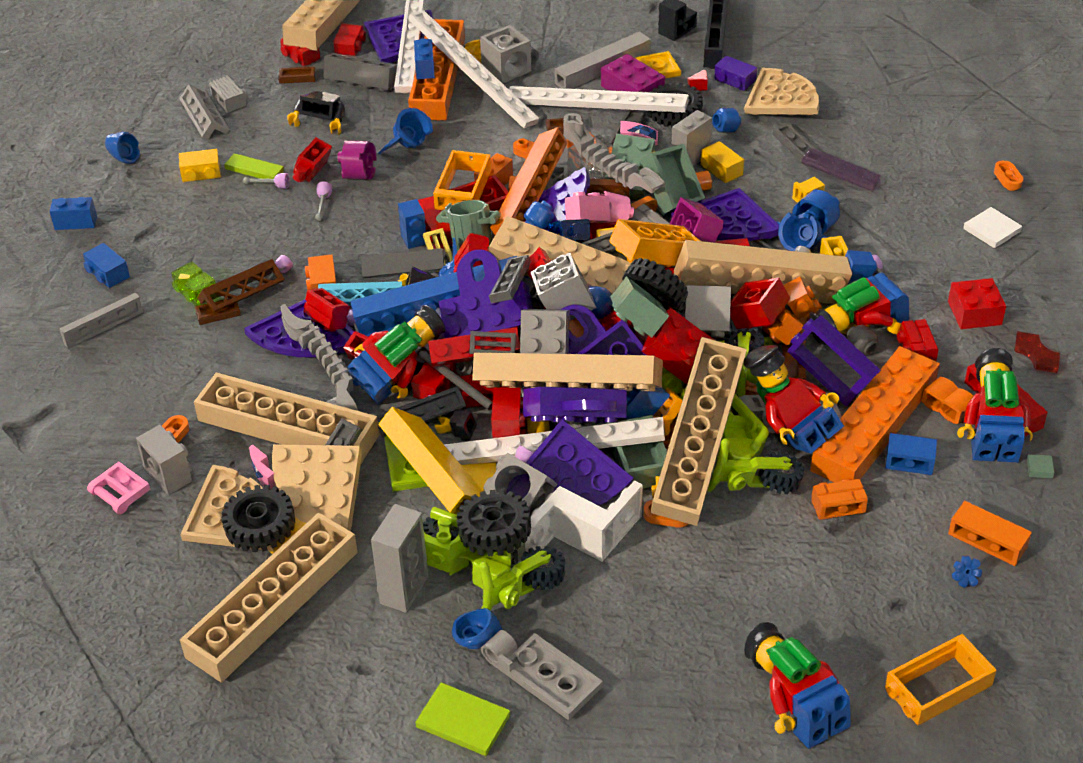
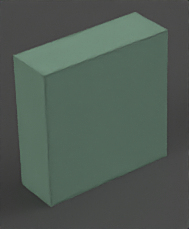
[1027,454,1054,478]

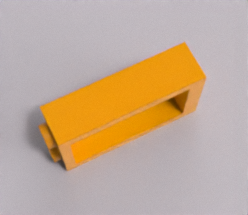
[433,150,491,210]
[885,634,997,726]

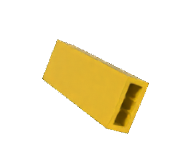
[378,407,483,514]

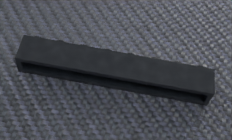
[703,0,728,69]

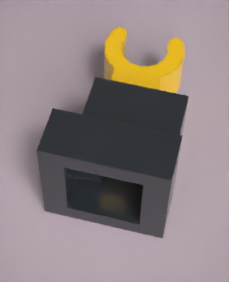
[435,410,477,441]

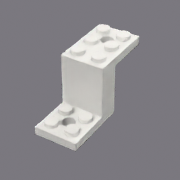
[517,481,643,563]

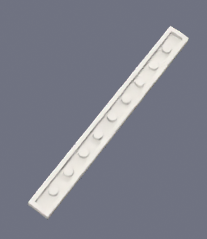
[394,0,425,93]
[408,10,539,128]
[509,86,689,112]
[445,417,665,465]

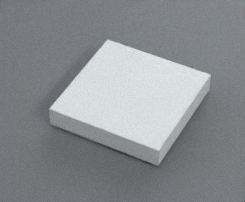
[963,207,1022,248]

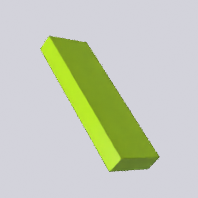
[224,153,284,179]

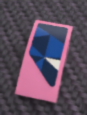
[620,121,658,145]
[249,445,276,489]

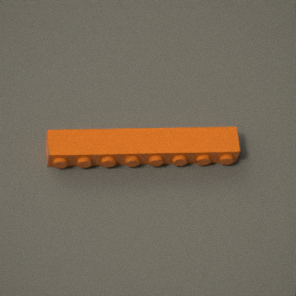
[490,127,568,235]

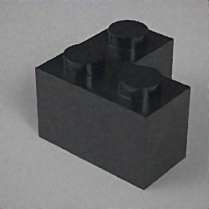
[658,0,697,41]

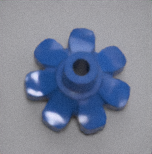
[952,556,982,588]

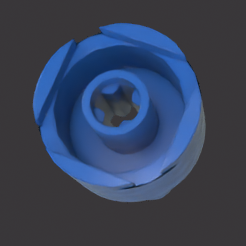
[792,189,840,234]

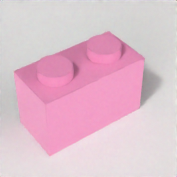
[565,192,610,223]

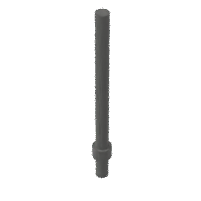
[415,346,493,411]

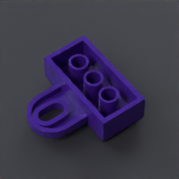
[439,250,533,338]
[561,304,647,389]
[523,387,627,423]

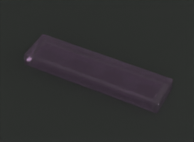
[801,147,881,191]

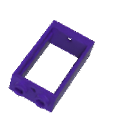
[787,315,881,406]

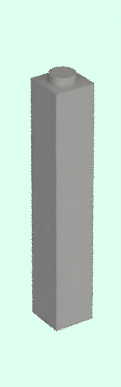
[555,31,651,89]

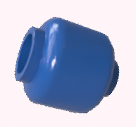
[712,108,741,132]
[524,200,554,230]

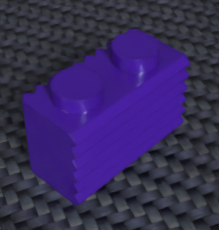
[714,56,757,91]

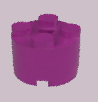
[338,141,377,180]

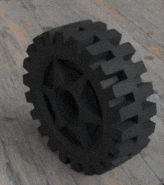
[648,82,703,128]
[622,258,688,312]
[221,485,295,552]
[457,490,531,556]

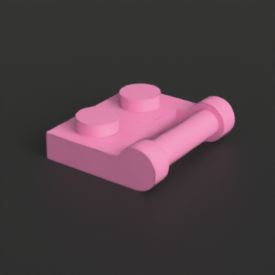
[87,462,150,515]

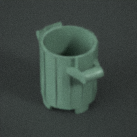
[436,200,501,252]

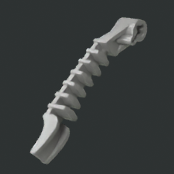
[564,113,665,193]
[280,304,358,411]

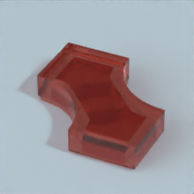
[1014,331,1060,373]

